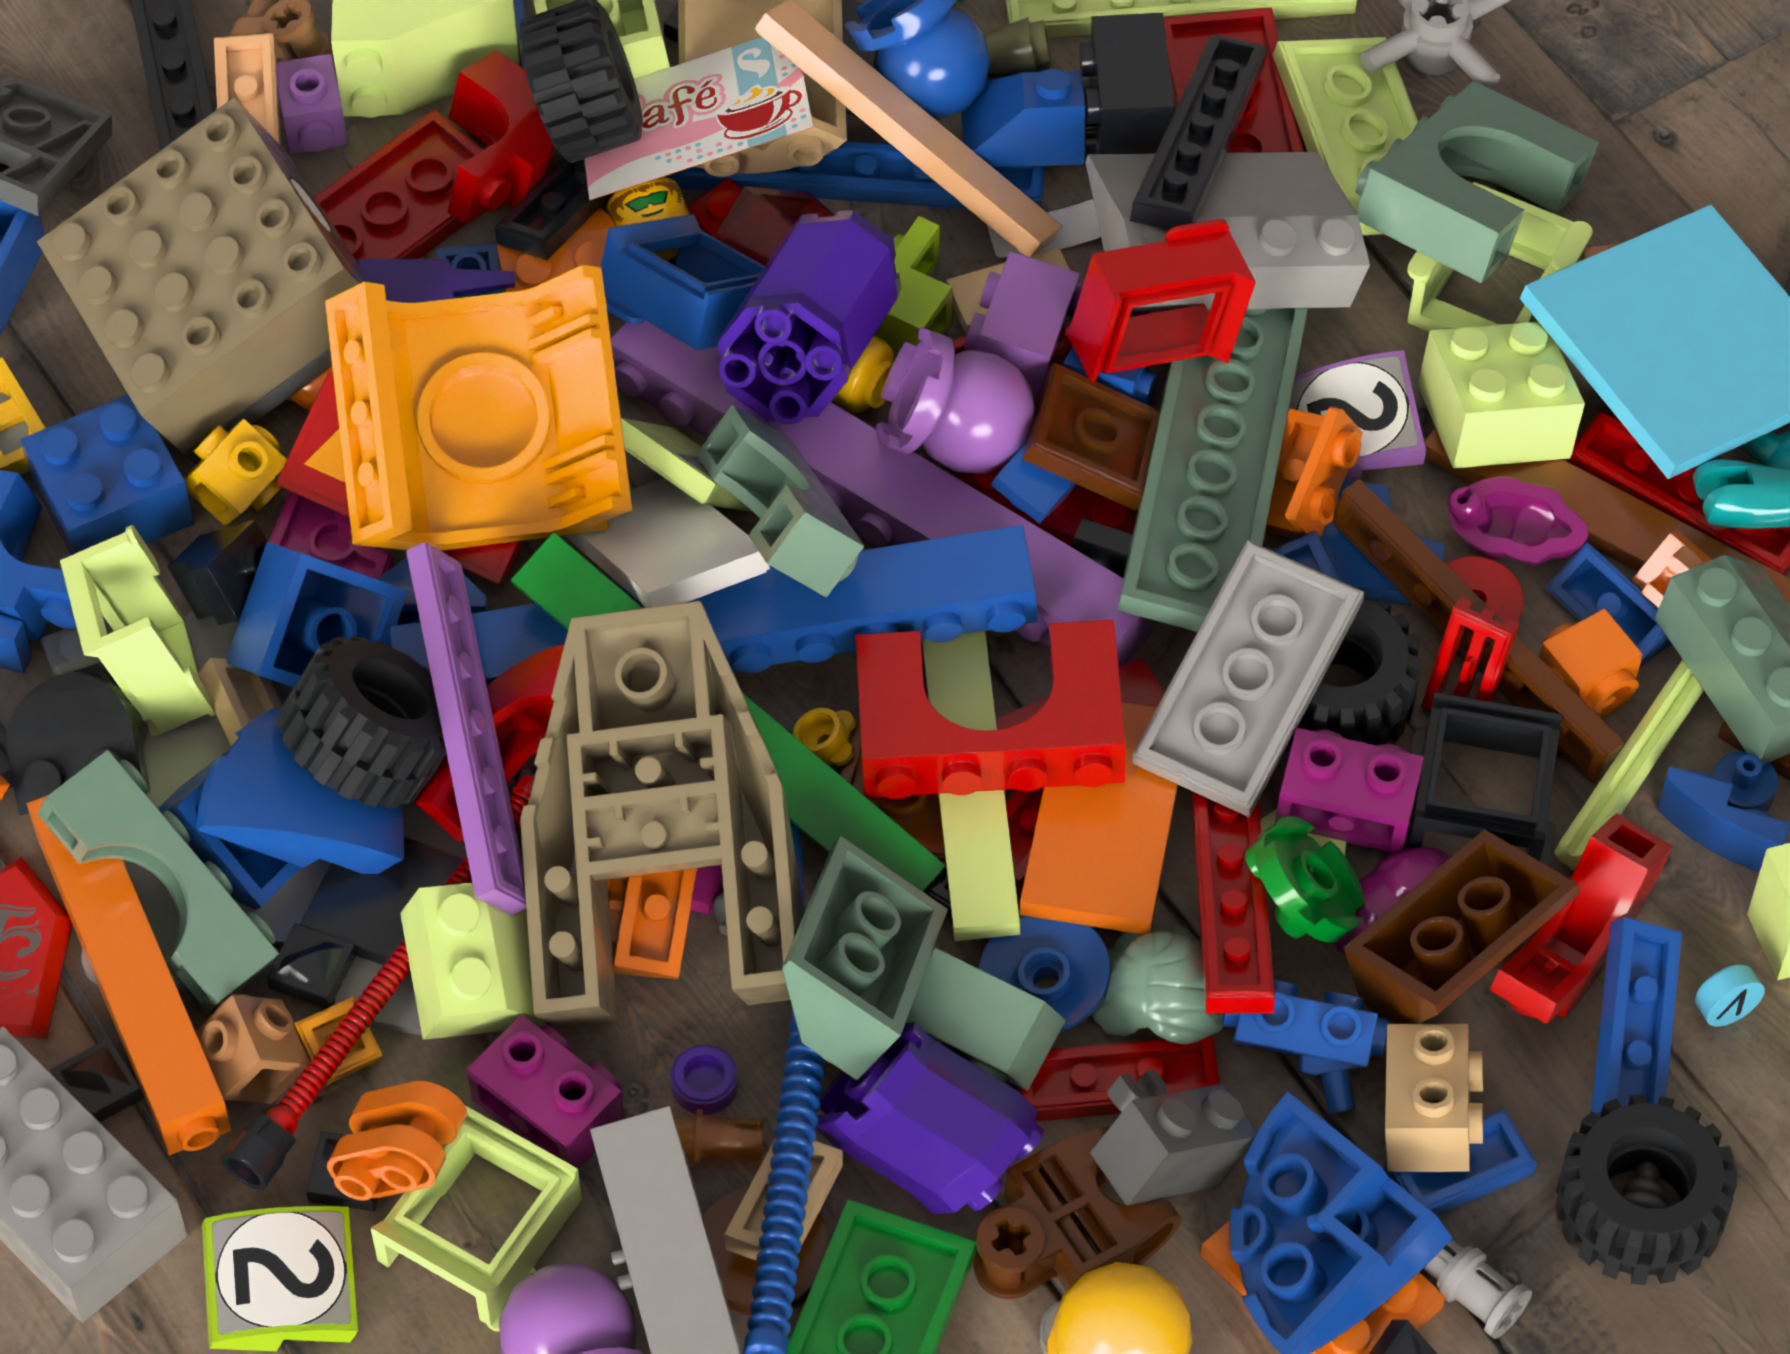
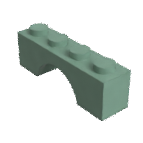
[696,405,864,598]
[37,750,279,1017]

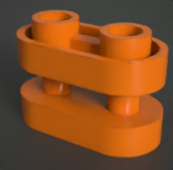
[327,1081,467,1201]

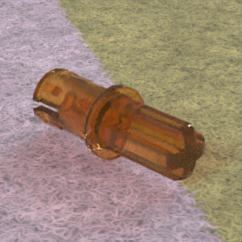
[631,1109,764,1163]

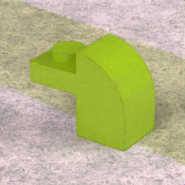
[874,216,952,354]

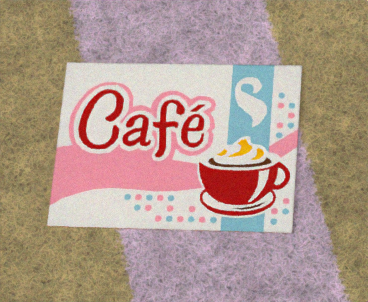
[584,37,813,200]

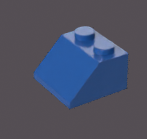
[226,542,409,687]

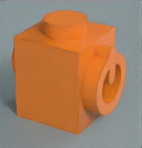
[1539,608,1643,718]

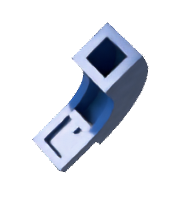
[0,470,107,641]

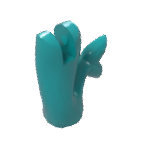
[1692,429,1790,529]

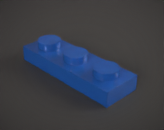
[1591,917,1682,1116]

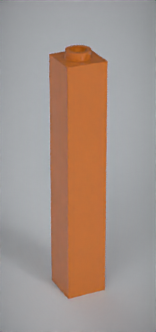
[26,795,232,1156]

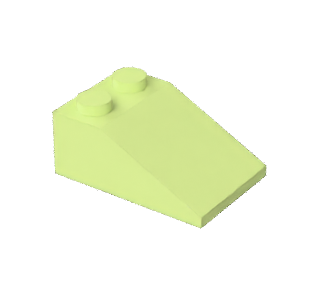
[331,0,520,118]

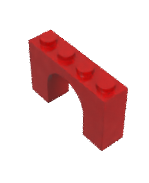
[856,620,1125,799]

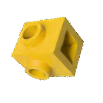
[184,419,287,526]

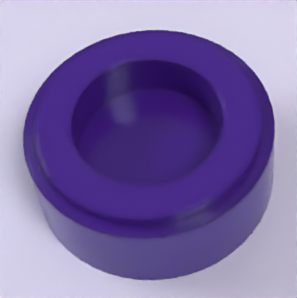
[670,1045,738,1115]

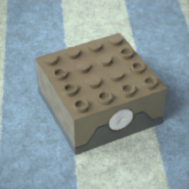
[37,97,370,465]

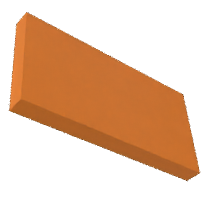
[1019,702,1178,935]

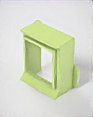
[1407,182,1593,332]
[60,525,216,737]
[371,1105,582,1331]

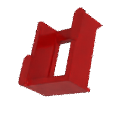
[1065,219,1256,382]

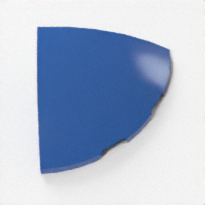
[196,708,404,874]
[1229,1091,1453,1354]

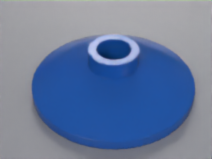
[978,916,1111,1031]

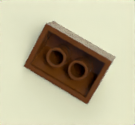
[1343,829,1580,1024]

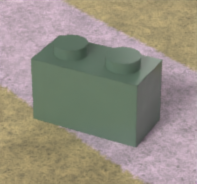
[906,948,1066,1091]

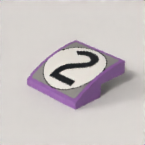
[1288,350,1426,482]

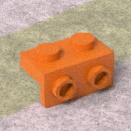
[1265,407,1363,539]

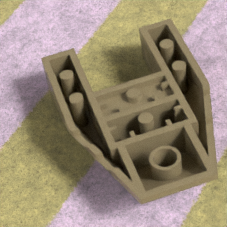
[520,601,805,1029]

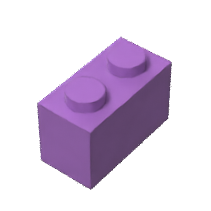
[964,251,1080,398]

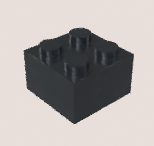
[1079,13,1174,161]

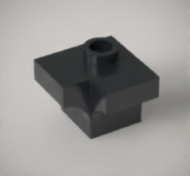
[168,520,268,626]

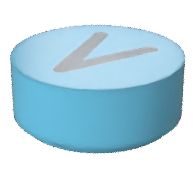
[1695,965,1765,1027]

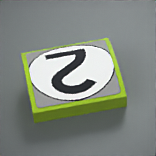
[202,1206,358,1352]

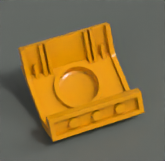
[325,265,632,551]

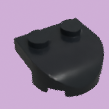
[6,671,150,815]

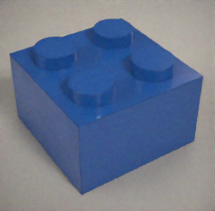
[20,394,194,555]

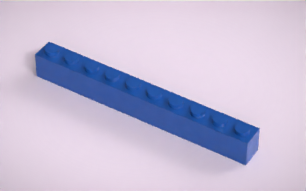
[389,525,1038,686]

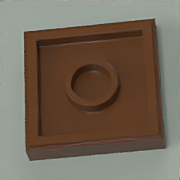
[1022,363,1160,511]

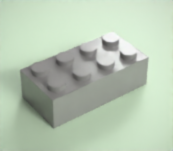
[0,1027,188,1324]

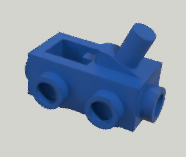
[1223,980,1389,1114]

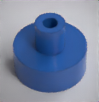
[1713,751,1778,812]

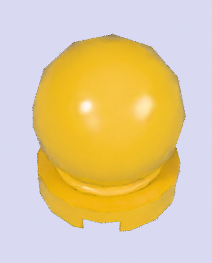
[1046,1262,1193,1354]

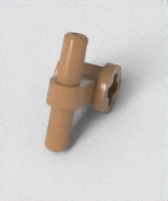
[229,0,333,62]

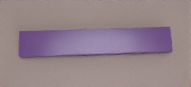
[406,542,526,915]

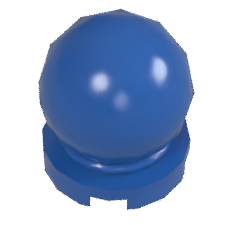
[845,0,991,119]

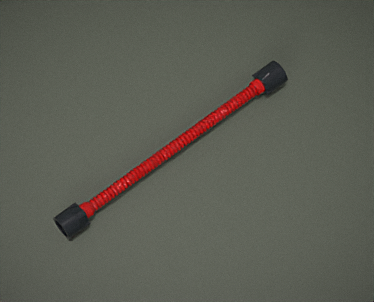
[221,753,537,1190]

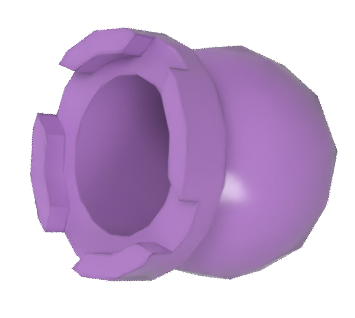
[876,327,1035,474]
[499,1262,643,1354]

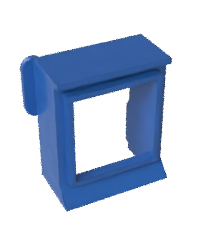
[601,214,765,351]

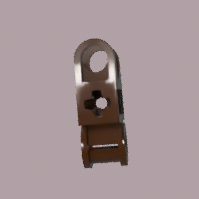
[974,1126,1181,1299]

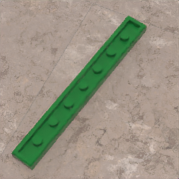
[511,532,946,893]

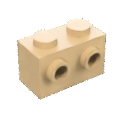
[1385,1024,1483,1172]

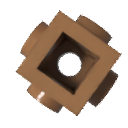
[195,994,309,1104]

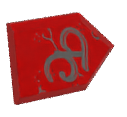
[0,856,73,1039]

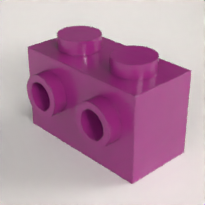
[1275,728,1424,853]
[467,1014,625,1170]

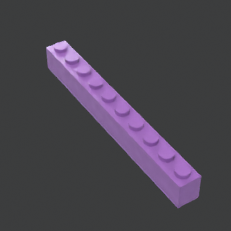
[611,320,1154,667]

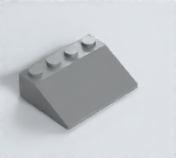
[1085,152,1370,311]

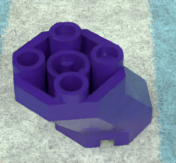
[718,210,901,424]
[815,1022,1044,1214]

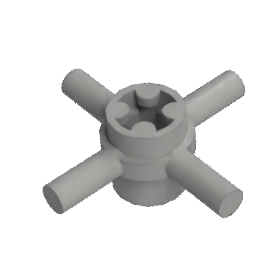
[1360,0,1511,89]

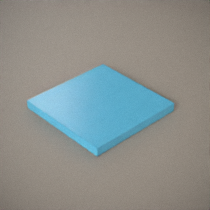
[1519,205,1790,479]

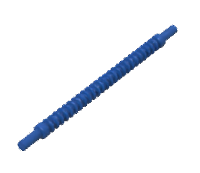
[743,870,826,1354]

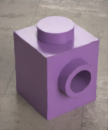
[277,54,348,155]

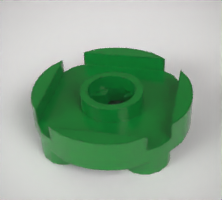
[1245,816,1365,943]

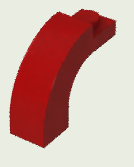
[447,50,555,225]
[416,645,564,842]
[1490,813,1673,1024]

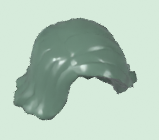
[1092,925,1224,1045]

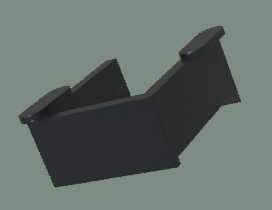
[1408,692,1563,867]

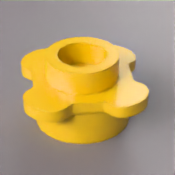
[792,708,856,766]

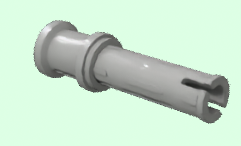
[1423,1240,1532,1339]

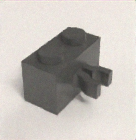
[1090,1069,1257,1206]

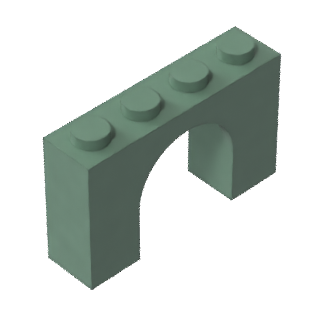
[1355,81,1599,283]

